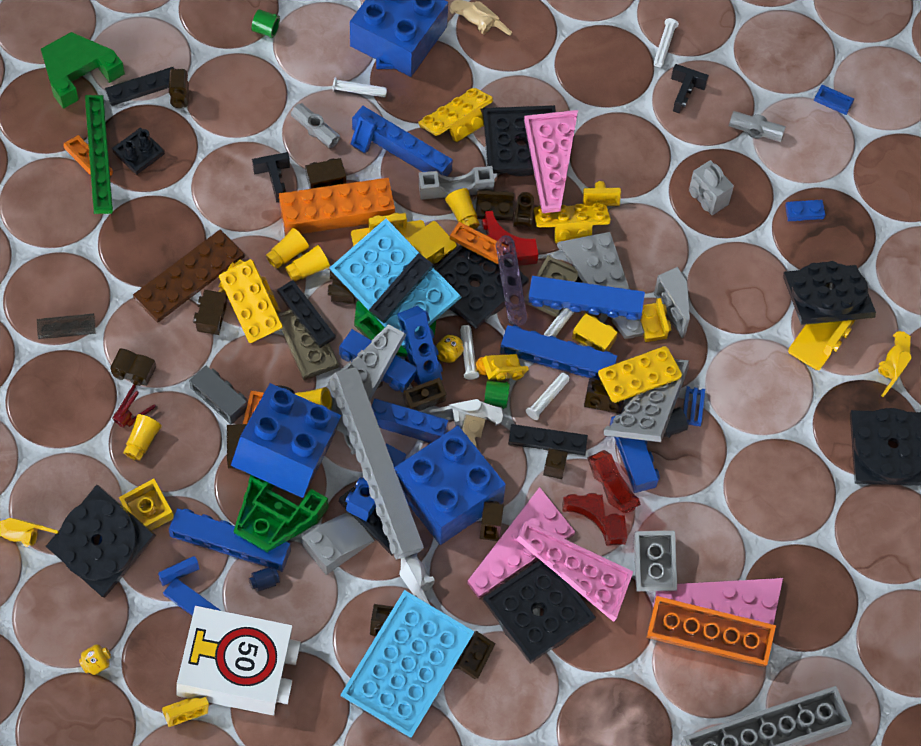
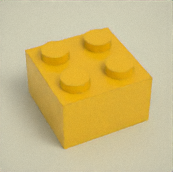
[119,479,174,531]

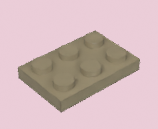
[523,255,579,317]

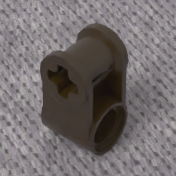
[513,192,534,229]

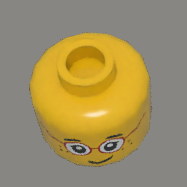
[436,335,464,363]
[79,644,111,675]

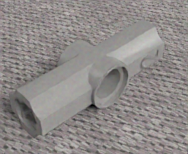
[291,103,340,148]
[729,111,786,142]

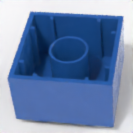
[350,0,448,77]
[231,383,342,498]
[394,425,506,545]

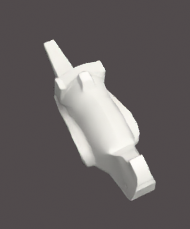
[429,399,503,428]
[399,554,435,605]

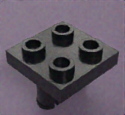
[112,127,165,175]

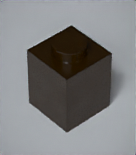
[543,448,568,479]

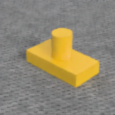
[582,181,621,206]

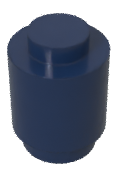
[249,567,280,592]

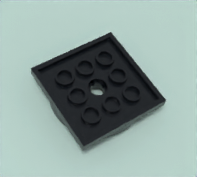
[483,105,556,176]
[434,245,529,329]
[783,261,876,325]
[850,408,921,486]
[46,485,156,598]
[482,560,596,664]

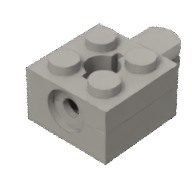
[689,160,734,215]

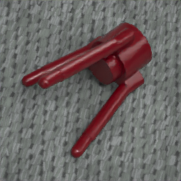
[112,385,156,428]

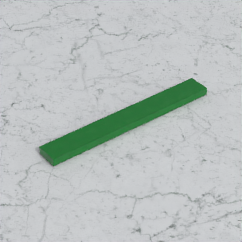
[85,95,113,214]

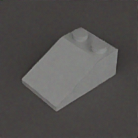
[654,267,690,338]
[302,512,374,575]
[633,531,677,592]

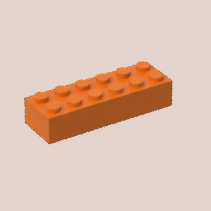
[279,177,395,236]
[646,596,776,667]

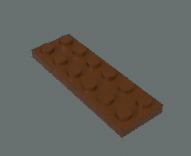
[133,229,245,323]

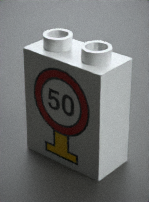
[177,606,301,716]

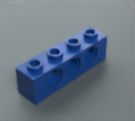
[397,306,443,385]
[345,443,406,522]

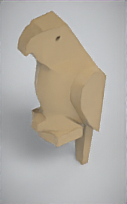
[450,0,512,36]

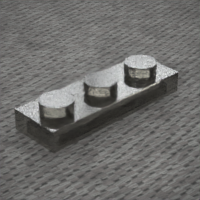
[37,313,96,339]

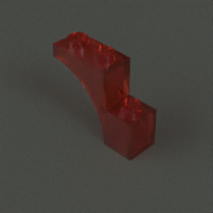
[587,450,641,513]
[562,493,627,546]

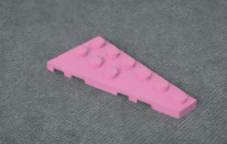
[524,110,578,213]
[467,487,575,599]
[517,521,633,622]
[653,578,783,625]

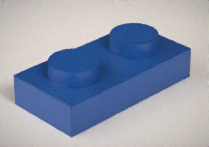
[785,200,825,221]

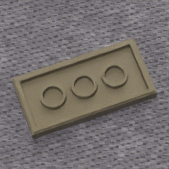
[278,302,339,380]

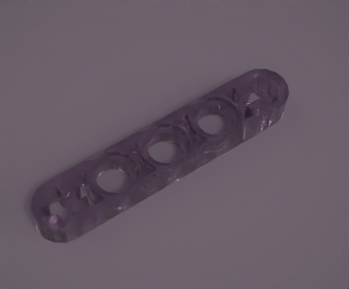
[496,235,527,327]

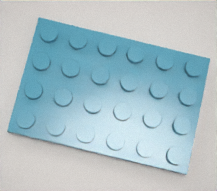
[330,219,461,348]
[340,590,474,738]

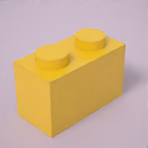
[572,313,618,352]

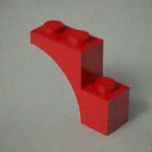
[482,211,538,266]

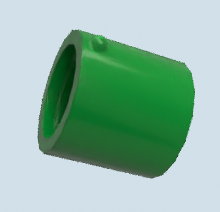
[251,9,280,38]
[484,380,510,409]

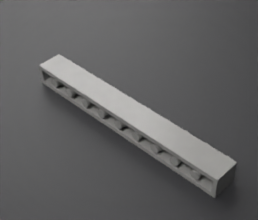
[330,367,424,560]

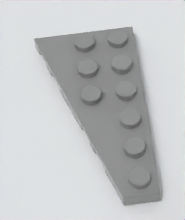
[557,232,644,339]
[326,324,407,436]
[604,359,689,442]

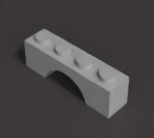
[418,166,495,200]

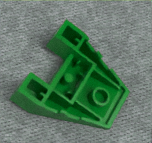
[41,32,125,109]
[233,475,329,552]

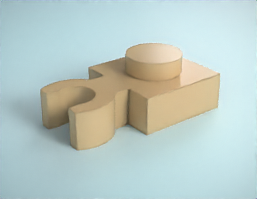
[462,414,485,447]

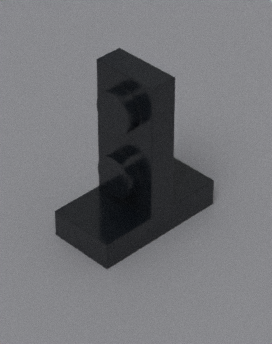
[671,64,709,114]
[252,152,290,203]

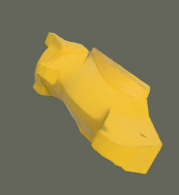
[878,331,911,397]
[0,518,60,547]

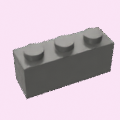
[189,365,247,424]

